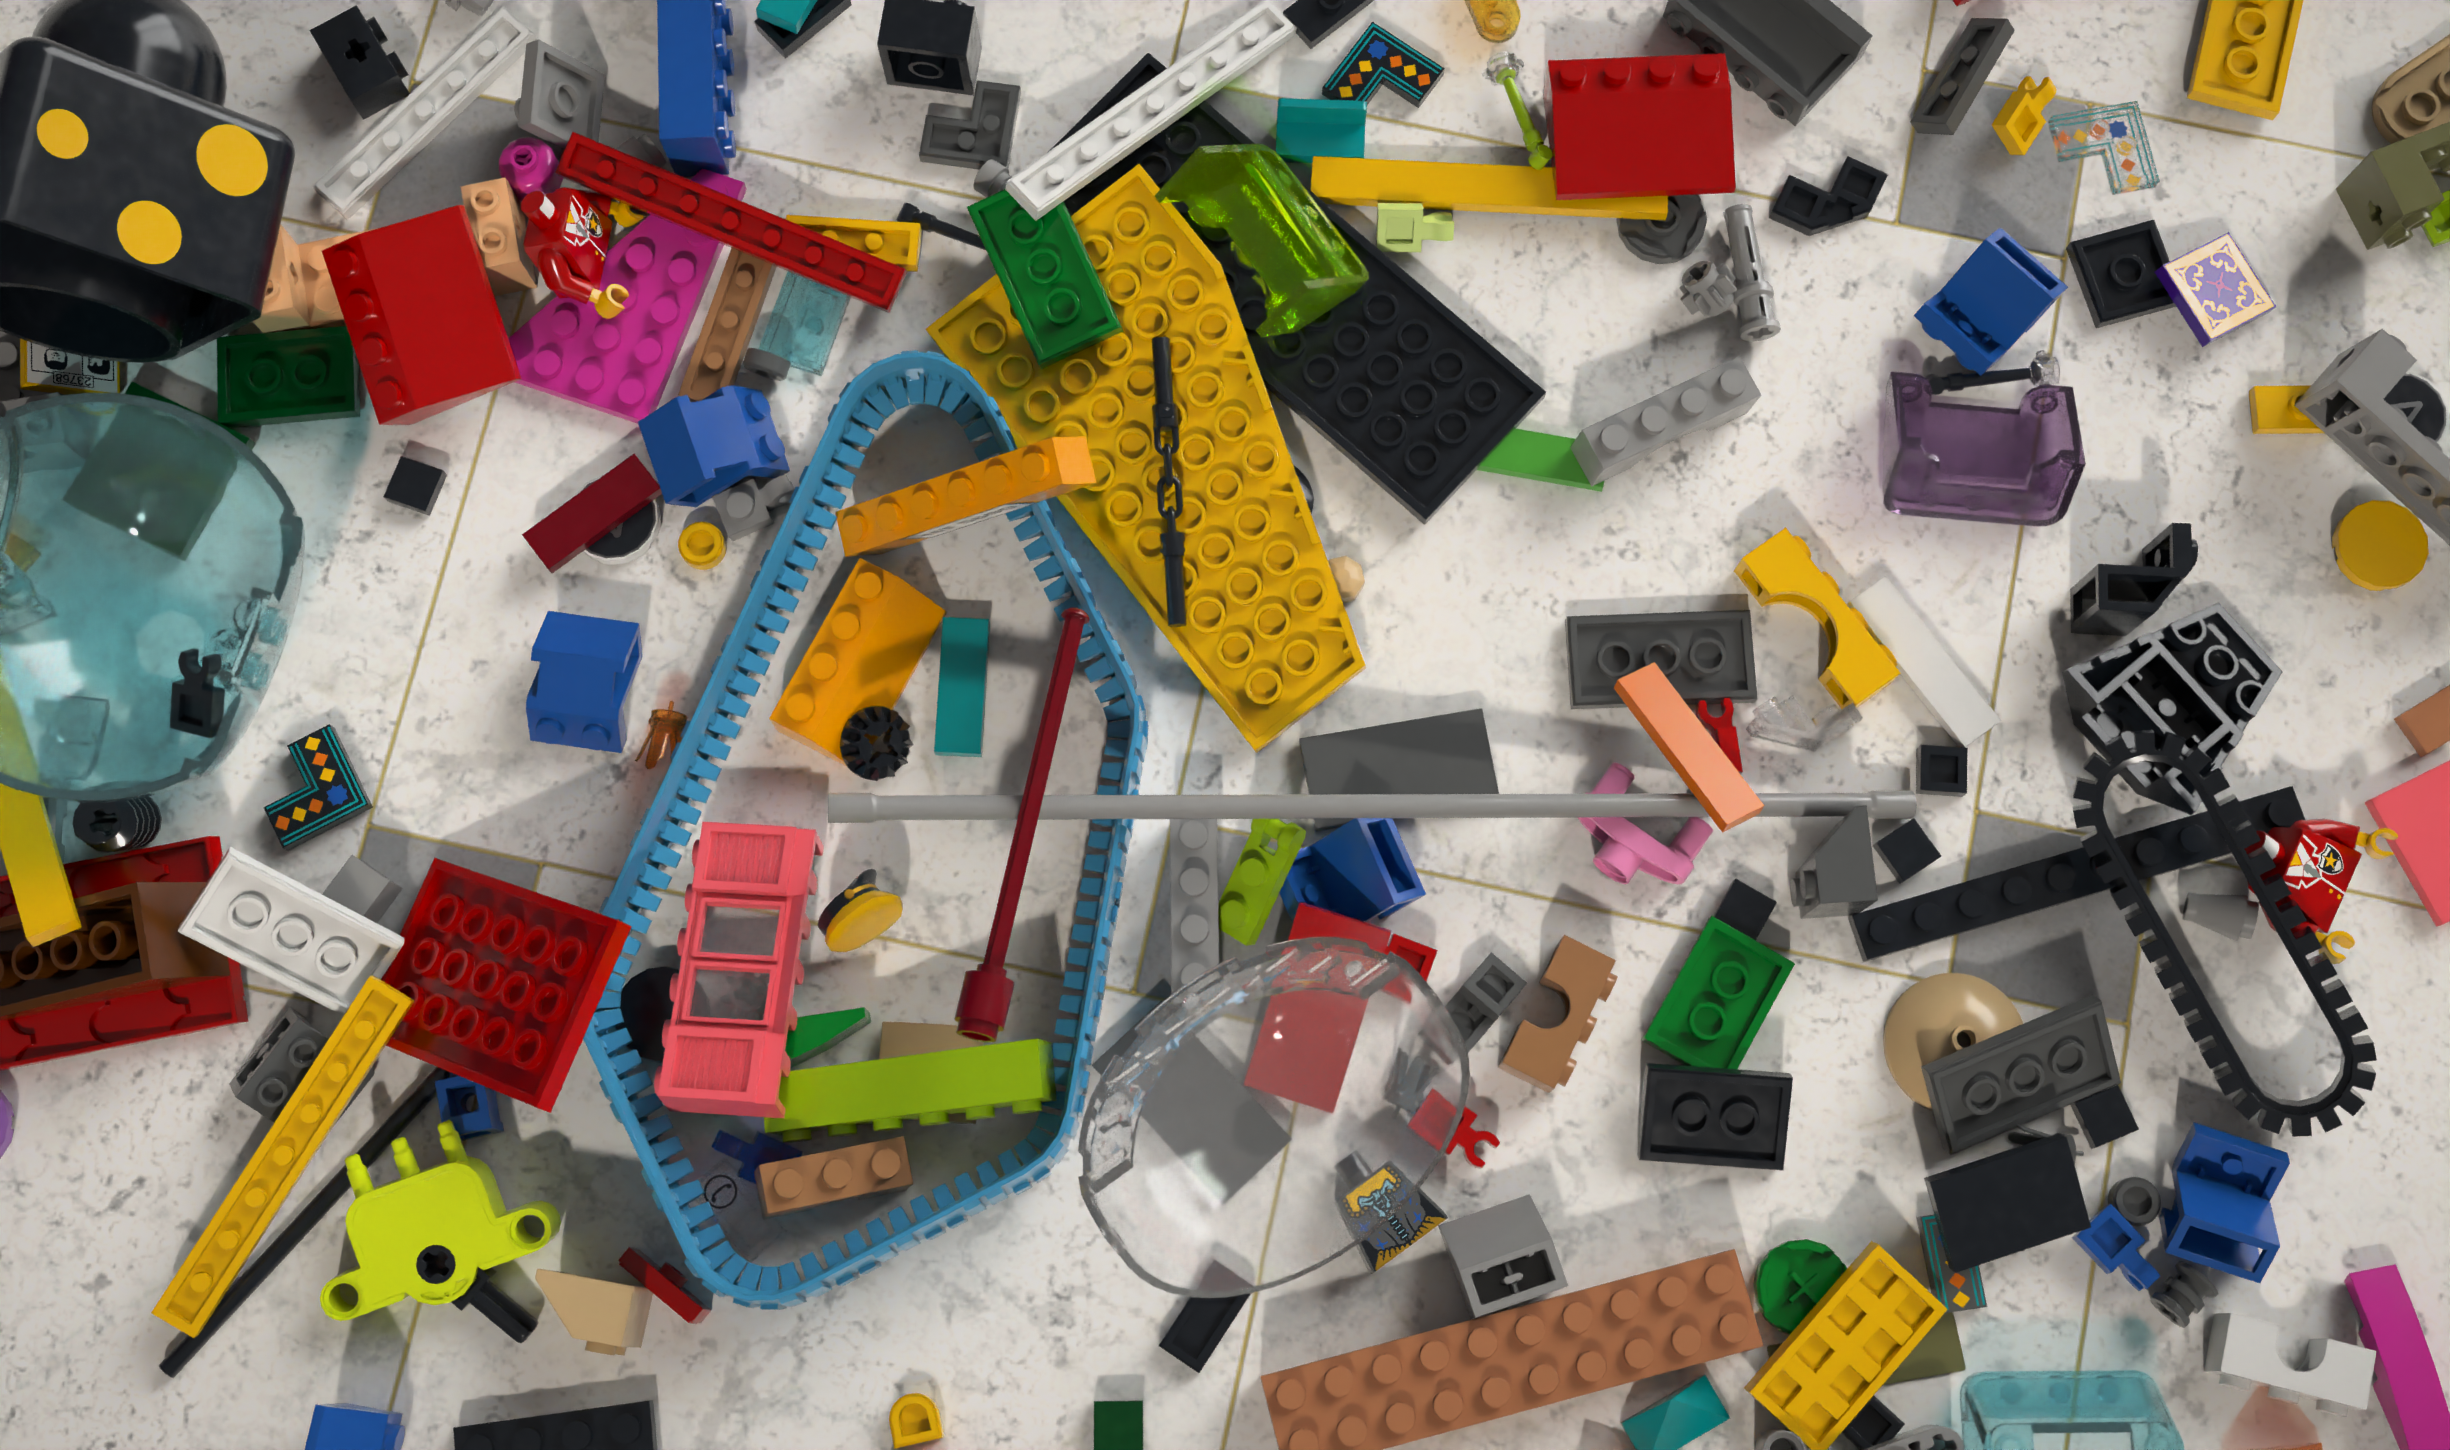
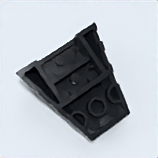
[2062,603,2283,815]

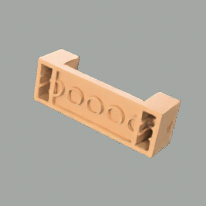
[253,177,537,333]

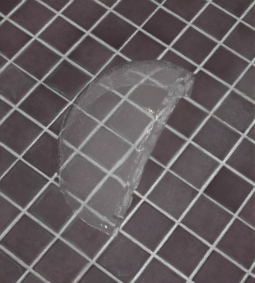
[1078,937,1470,1298]

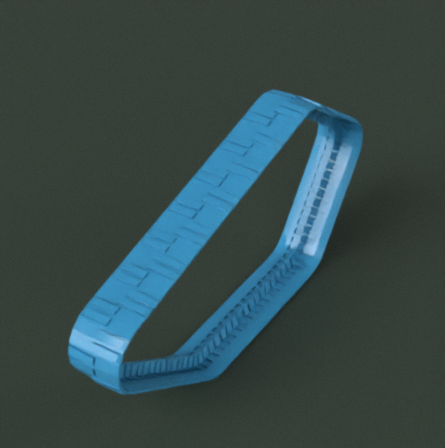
[583,350,1148,1310]

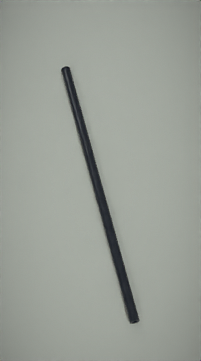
[159,1067,450,1378]

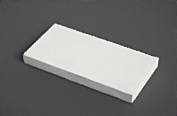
[178,847,405,1016]

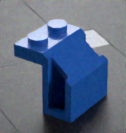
[1914,227,2068,376]
[638,385,790,507]
[526,611,643,753]
[1279,818,1426,923]
[2159,1122,2290,1283]

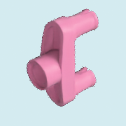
[1578,763,1713,884]

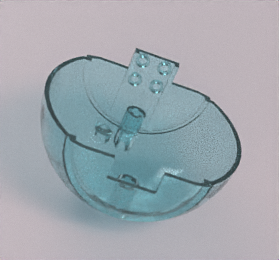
[0,393,305,803]

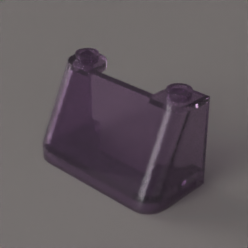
[1882,372,2086,526]

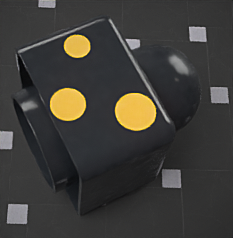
[0,0,295,363]

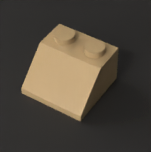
[535,1269,653,1356]

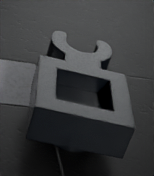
[170,648,225,738]

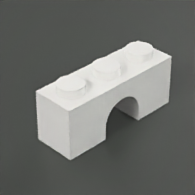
[2204,1313,2377,1417]

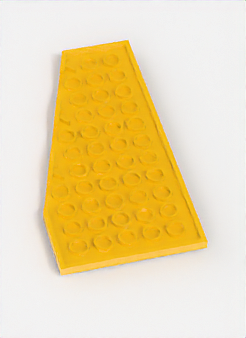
[926,164,1366,753]

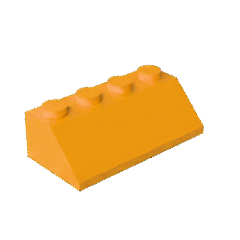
[769,558,946,766]

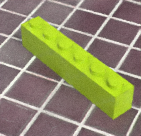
[764,1038,1057,1143]

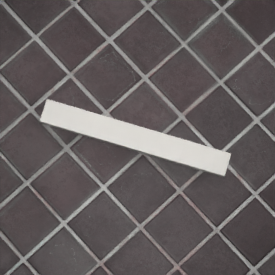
[1005,0,1297,221]

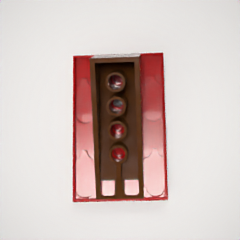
[0,836,249,1071]

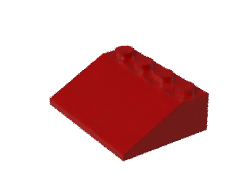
[1543,53,1736,200]
[322,205,522,425]

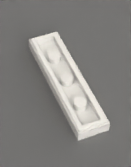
[1847,576,2001,748]

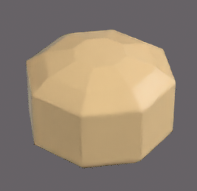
[1328,556,1365,603]

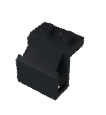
[2070,523,2198,636]

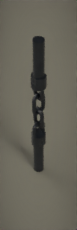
[1152,337,1186,627]

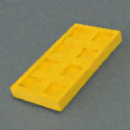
[1744,1241,1948,1450]

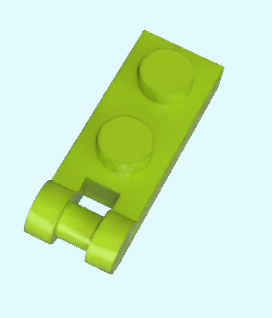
[1218,819,1306,946]

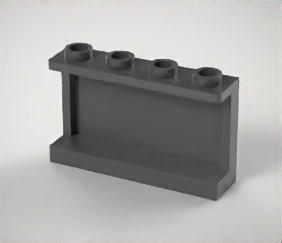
[1663,0,1873,126]

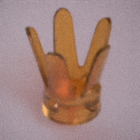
[635,701,688,769]

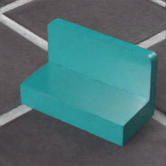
[1275,98,1367,163]

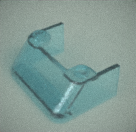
[1960,1370,2184,1450]

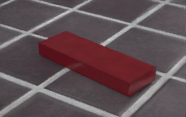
[522,453,662,573]

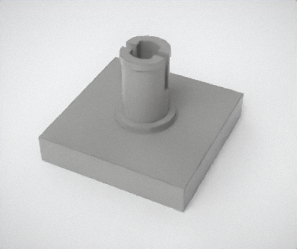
[514,39,605,150]

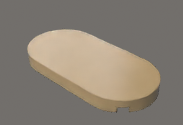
[2372,34,2450,144]

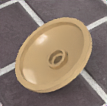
[1883,973,2023,1111]

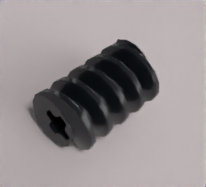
[72,790,162,853]

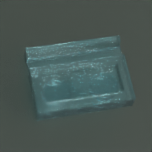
[759,271,851,376]

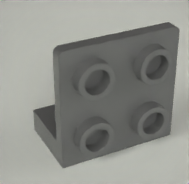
[229,1007,375,1127]

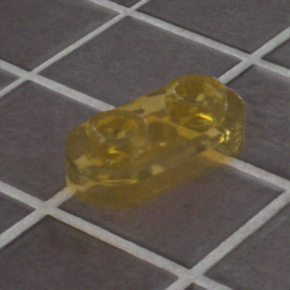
[1464,0,1521,43]

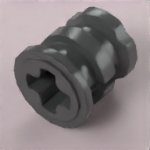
[2150,1261,2219,1328]

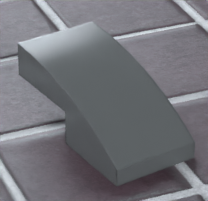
[1425,952,1527,1061]

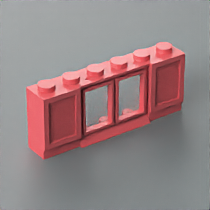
[654,822,824,1118]

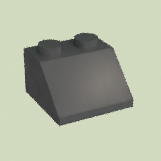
[1790,805,1878,919]

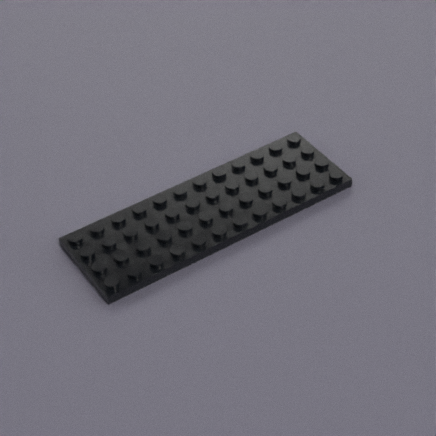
[1047,53,1546,525]

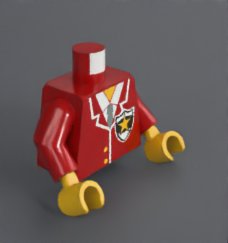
[521,187,644,319]
[2244,818,2398,964]

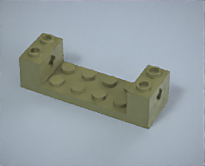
[2336,122,2450,250]

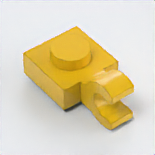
[1991,76,2057,155]

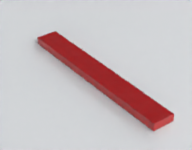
[555,132,907,313]

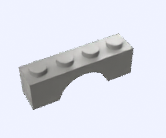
[1570,356,1762,487]
[1170,819,1219,1009]

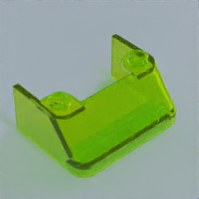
[1155,144,1369,337]

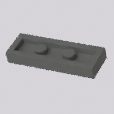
[1910,18,2015,135]

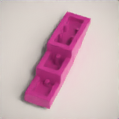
[2344,1264,2450,1450]

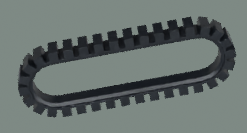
[2072,730,2377,1137]

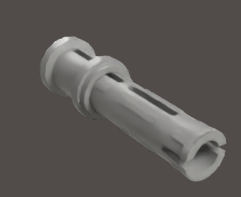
[1723,204,1781,342]

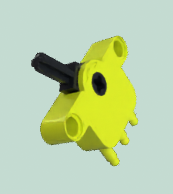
[320,1120,561,1343]

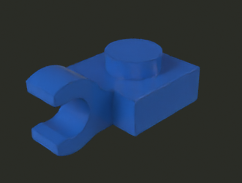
[2072,1204,2161,1291]

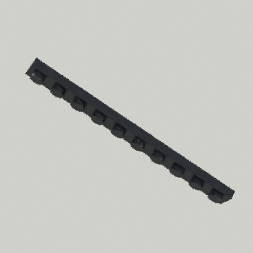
[1848,786,2305,962]

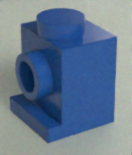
[435,1072,504,1141]

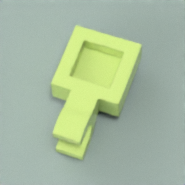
[1376,203,1454,252]

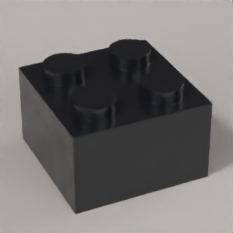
[877,0,982,96]

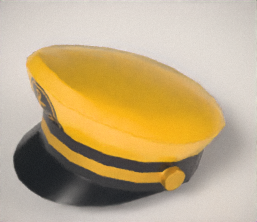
[817,869,903,952]

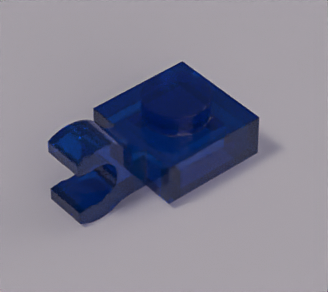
[711,1129,803,1184]

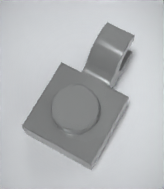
[712,475,794,542]

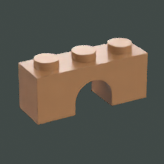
[1498,935,1618,1093]
[754,1136,913,1220]

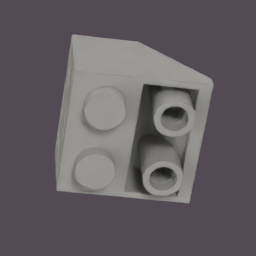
[1438,1194,1568,1319]

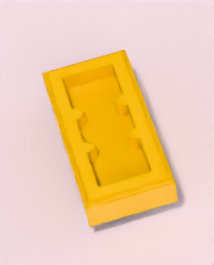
[2249,385,2324,434]

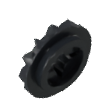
[840,706,914,781]

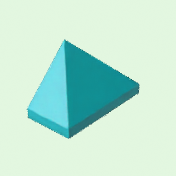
[1621,1374,1730,1450]

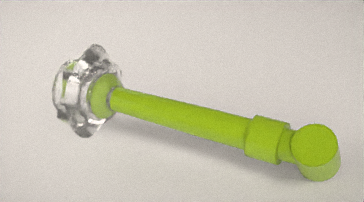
[1482,51,1553,170]

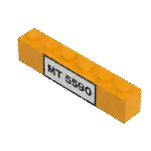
[835,436,1096,557]

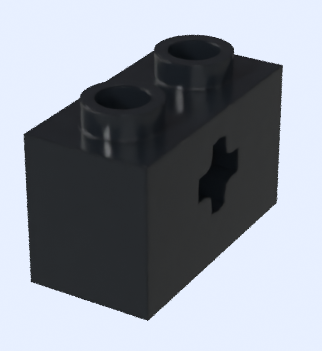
[309,5,410,120]

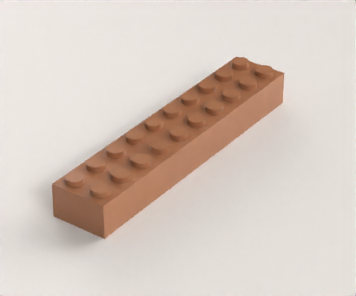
[1260,1249,1764,1450]

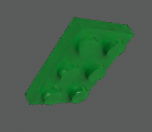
[1641,916,1795,1069]

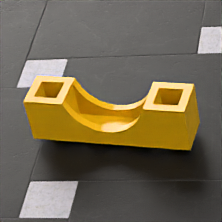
[1734,527,1901,715]

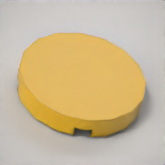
[2332,500,2429,591]

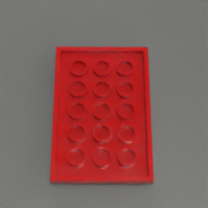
[381,858,632,1113]

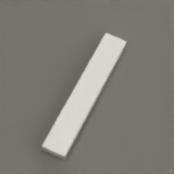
[312,6,537,220]

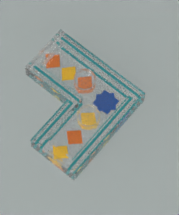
[2048,101,2160,195]

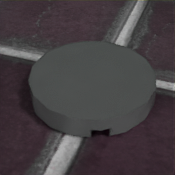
[1616,194,1707,264]

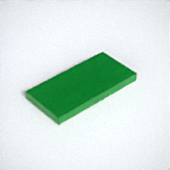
[967,189,1123,369]

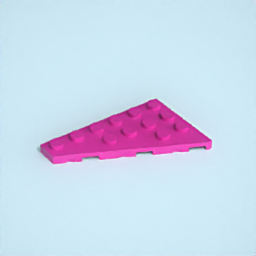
[508,169,747,424]

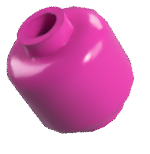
[499,137,563,201]

